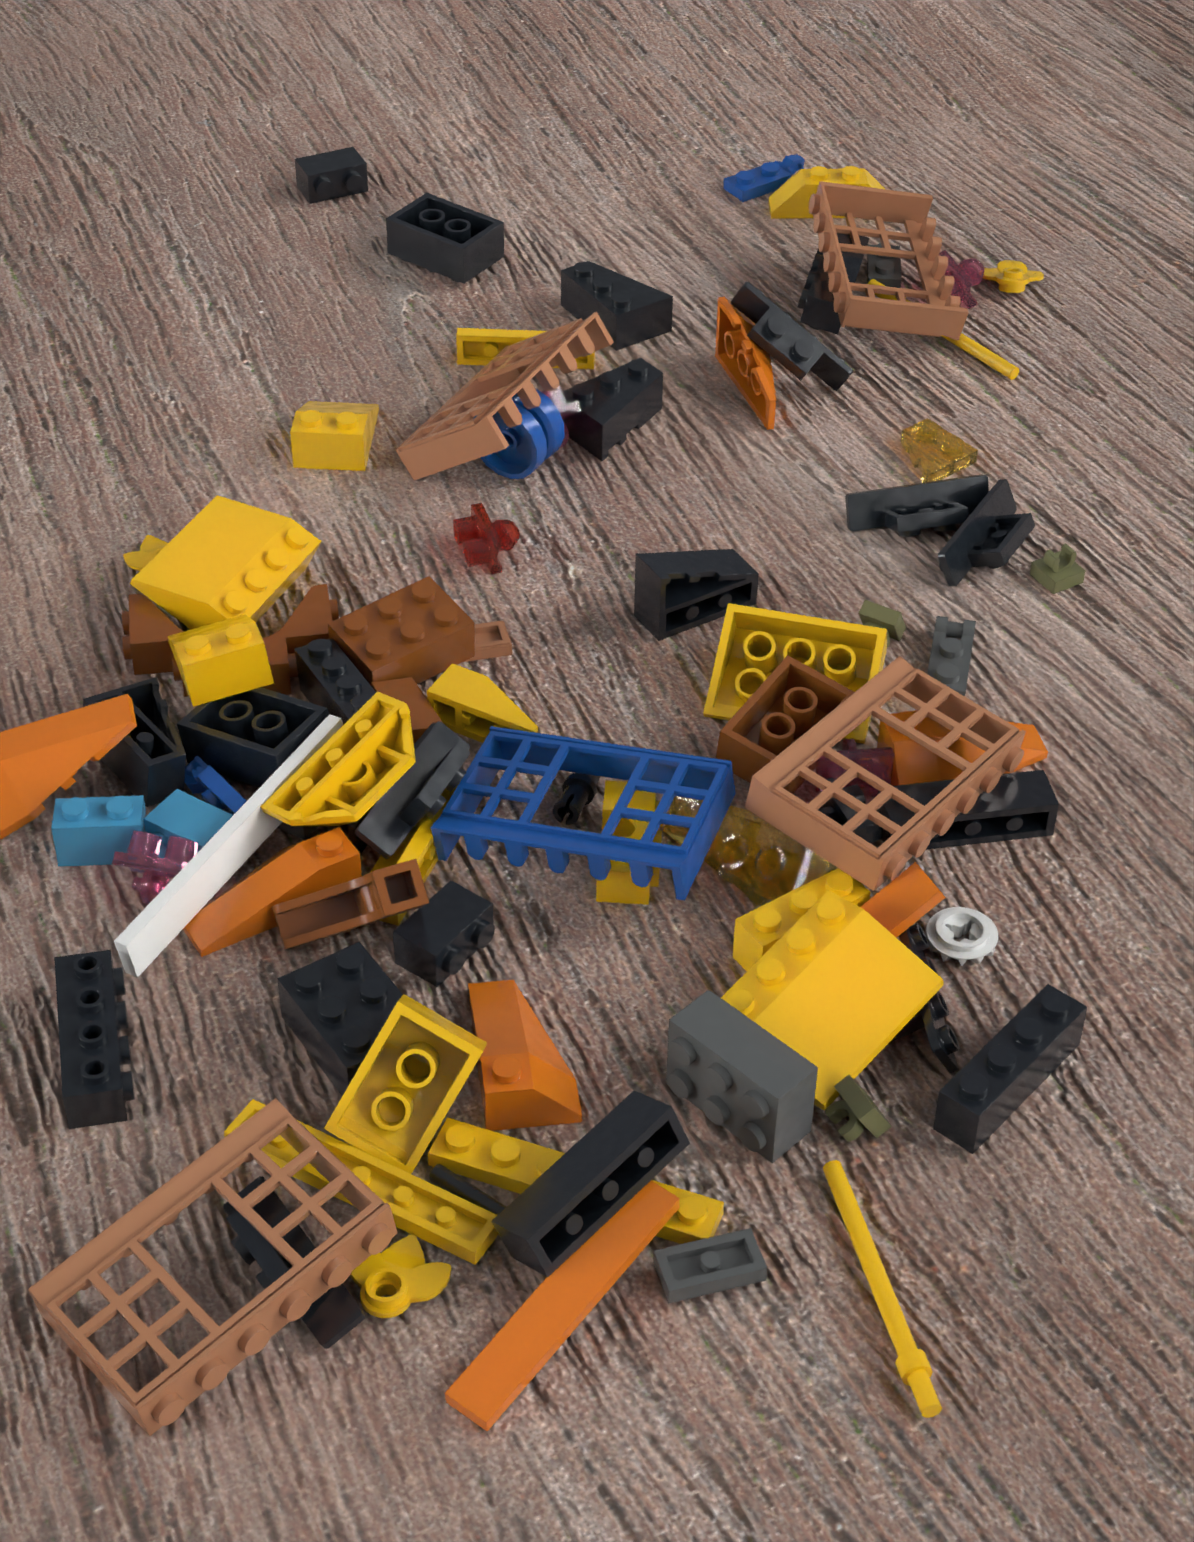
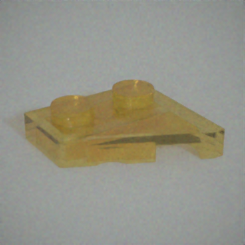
[901,418,978,483]

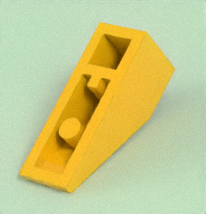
[427,663,538,743]

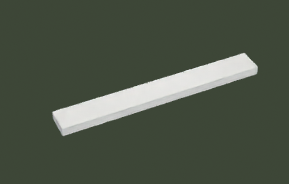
[114,714,343,978]

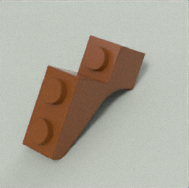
[262,584,339,695]
[121,594,189,697]
[272,859,429,950]

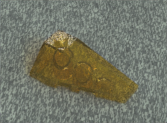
[663,796,836,906]

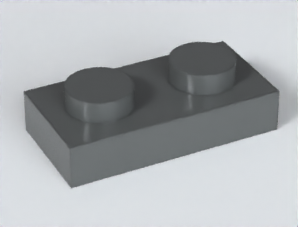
[867,243,902,288]
[653,1228,767,1304]

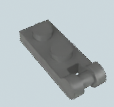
[927,616,976,696]

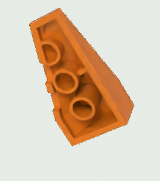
[715,296,776,430]
[0,694,137,840]
[876,710,1048,786]
[183,827,362,957]
[468,980,582,1131]

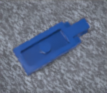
[723,154,805,202]
[185,756,246,815]

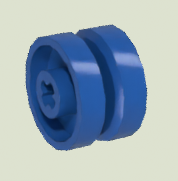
[474,388,565,479]

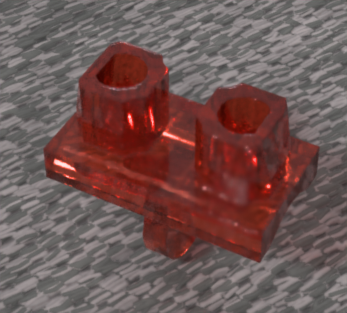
[453,503,520,574]

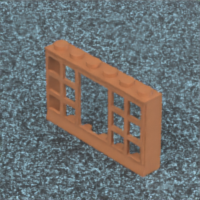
[809,181,969,340]
[395,312,614,481]
[745,656,1026,891]
[28,1098,398,1436]

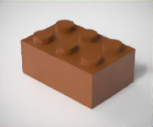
[328,576,475,684]
[716,655,855,794]

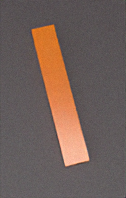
[444,1180,679,1431]

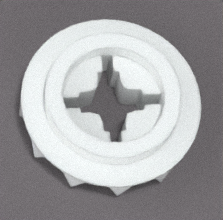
[925,907,998,966]

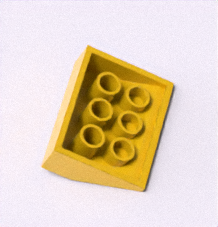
[130,495,322,629]
[703,603,887,744]
[721,890,944,1111]

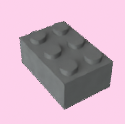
[666,990,818,1163]

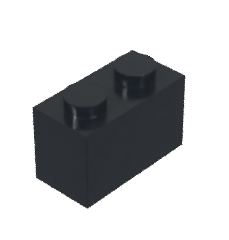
[295,147,368,204]
[393,880,495,987]

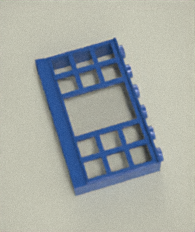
[431,726,736,901]

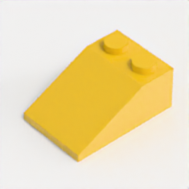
[290,401,379,471]
[167,614,274,707]
[324,994,487,1174]

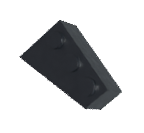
[561,261,673,351]
[558,358,663,461]
[634,549,759,641]
[83,677,186,807]

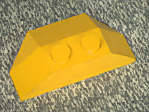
[768,166,885,219]
[260,691,416,826]

